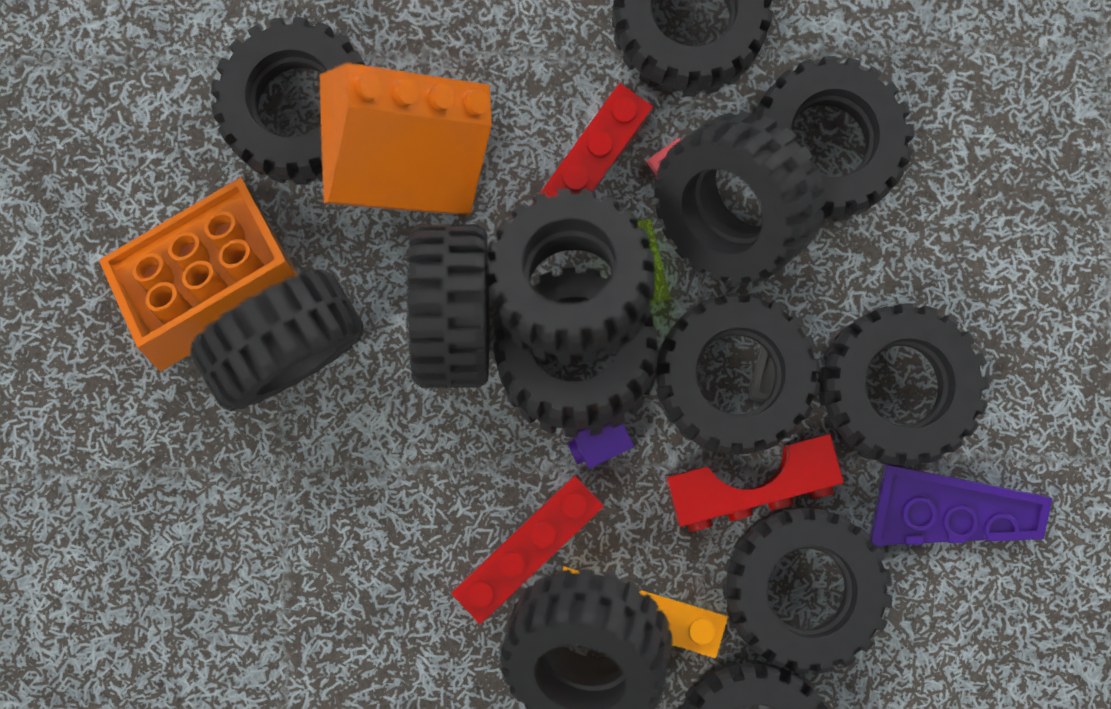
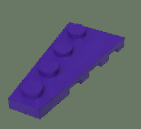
[869,464,1052,546]

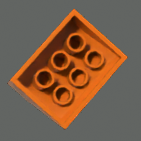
[320,63,492,215]
[99,177,299,372]

